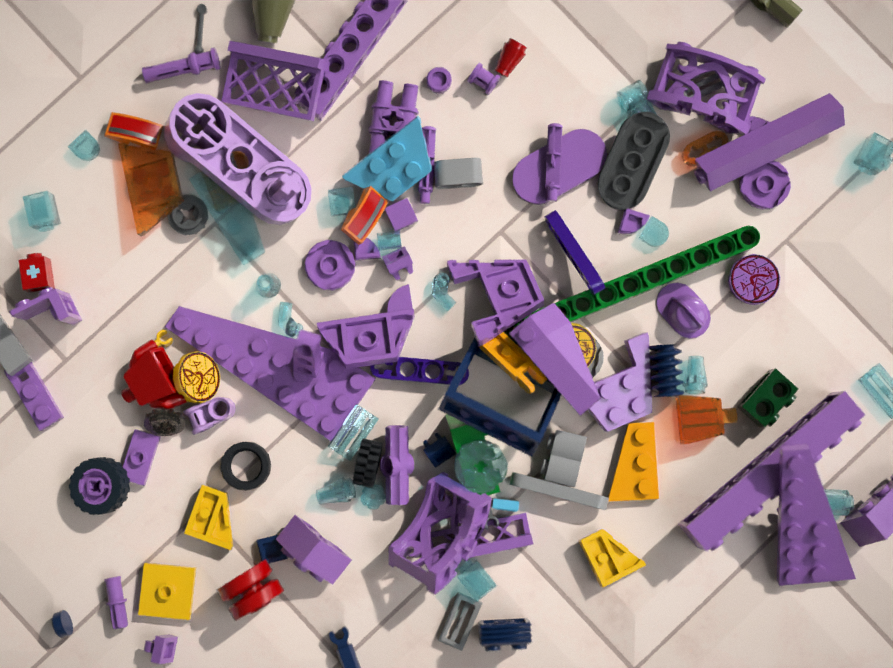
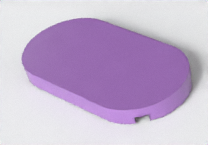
[513,129,607,205]

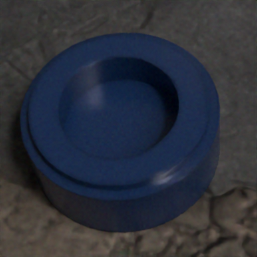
[52,610,73,638]

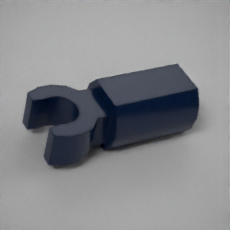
[329,626,361,668]

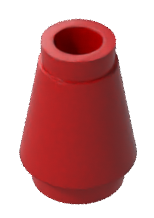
[495,38,527,78]

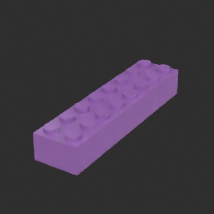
[678,391,865,551]

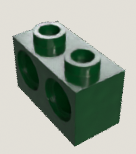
[737,368,799,427]

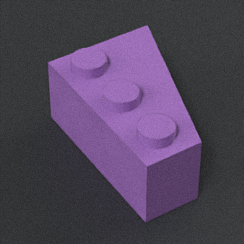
[840,474,893,547]

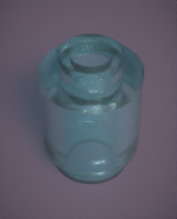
[824,489,854,516]

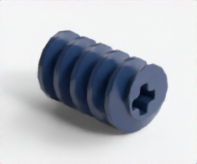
[649,344,684,397]

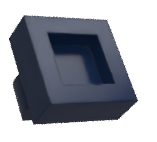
[423,433,456,468]

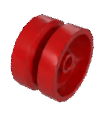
[217,559,285,621]

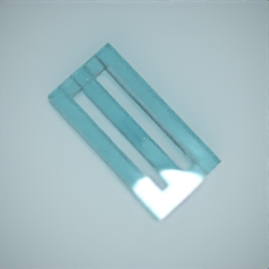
[858,363,893,419]
[328,404,379,461]

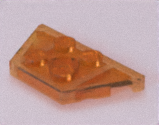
[118,143,184,236]

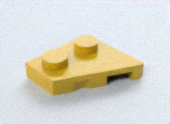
[184,484,233,550]
[578,529,646,587]

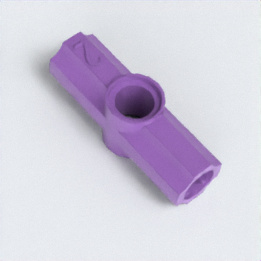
[380,425,414,505]

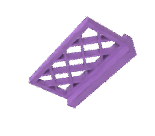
[221,41,330,121]

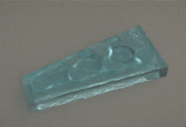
[189,153,265,266]

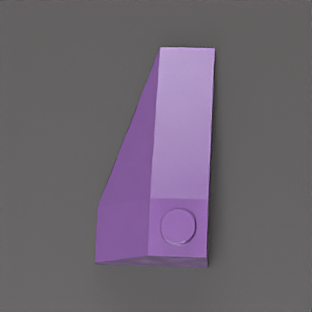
[510,303,601,416]

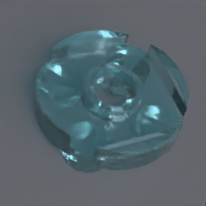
[454,440,508,493]

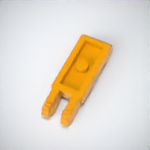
[479,332,547,394]

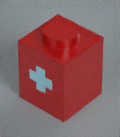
[19,253,55,293]

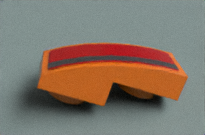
[104,112,164,151]
[341,186,388,245]

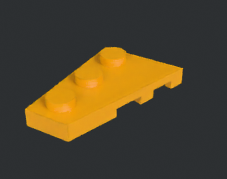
[608,422,659,502]

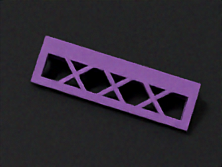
[431,513,533,558]

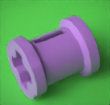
[467,63,501,95]

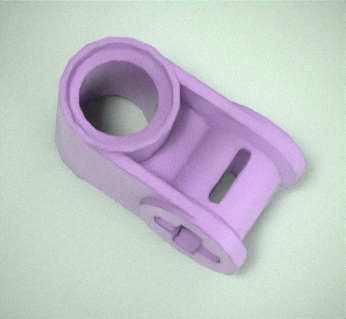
[183,397,236,435]

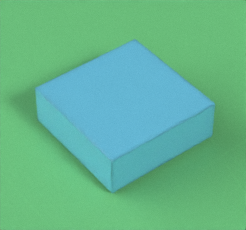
[492,498,519,512]

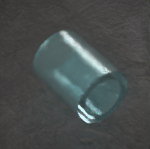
[377,230,402,251]

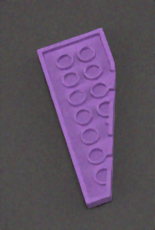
[165,306,376,442]

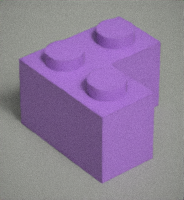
[276,515,352,585]

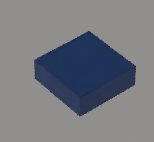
[257,534,288,563]

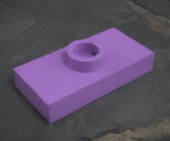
[123,429,161,486]

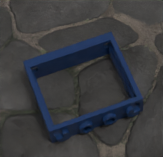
[438,337,562,457]

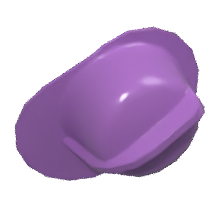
[656,283,711,338]

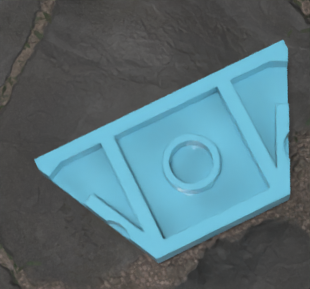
[342,116,432,201]

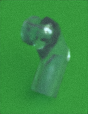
[432,273,457,311]
[278,302,303,337]

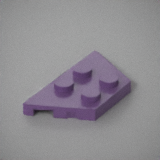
[317,309,415,369]

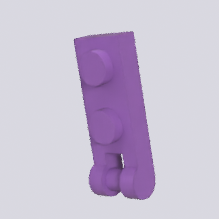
[4,362,64,431]

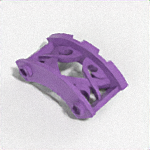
[647,42,766,135]
[388,472,492,595]

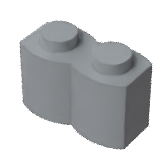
[540,430,587,487]

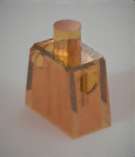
[675,395,737,444]

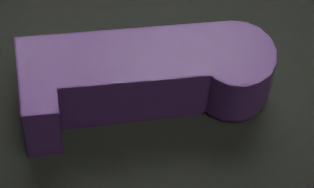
[293,329,324,378]

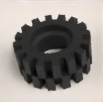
[352,438,383,488]

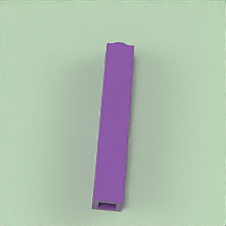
[694,93,845,191]

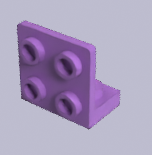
[9,287,83,325]

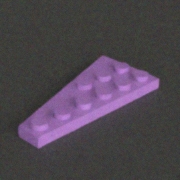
[777,444,856,586]

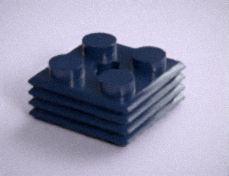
[478,618,532,651]

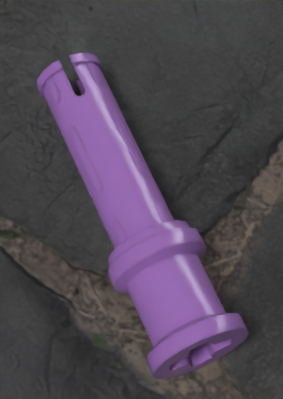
[142,47,221,83]

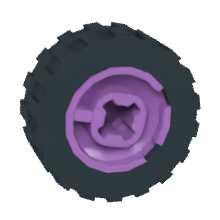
[69,457,130,515]

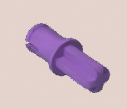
[104,576,128,629]

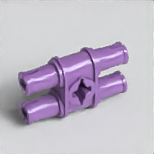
[368,80,419,154]

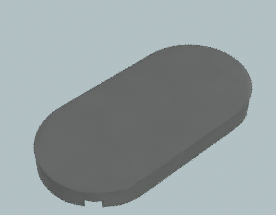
[598,112,670,210]

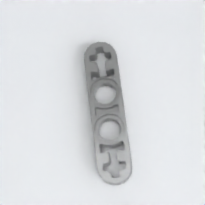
[509,472,609,510]

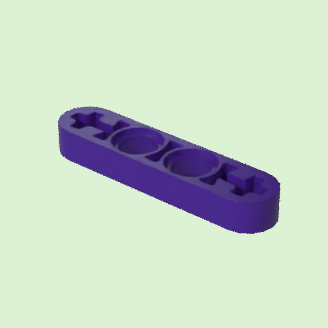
[544,210,605,295]
[370,357,469,385]

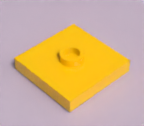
[138,562,197,620]

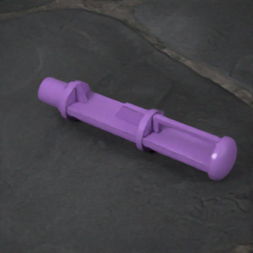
[545,123,563,202]
[418,126,436,204]

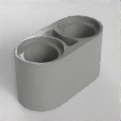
[434,158,483,189]

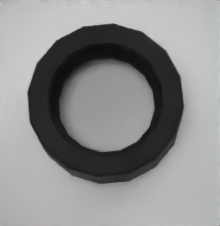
[220,442,271,491]

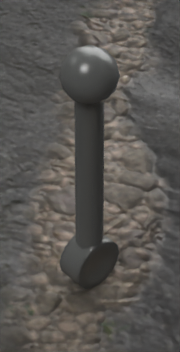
[194,4,207,54]

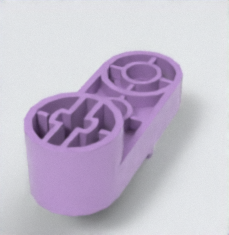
[164,93,312,225]

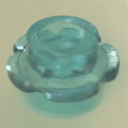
[361,484,386,510]

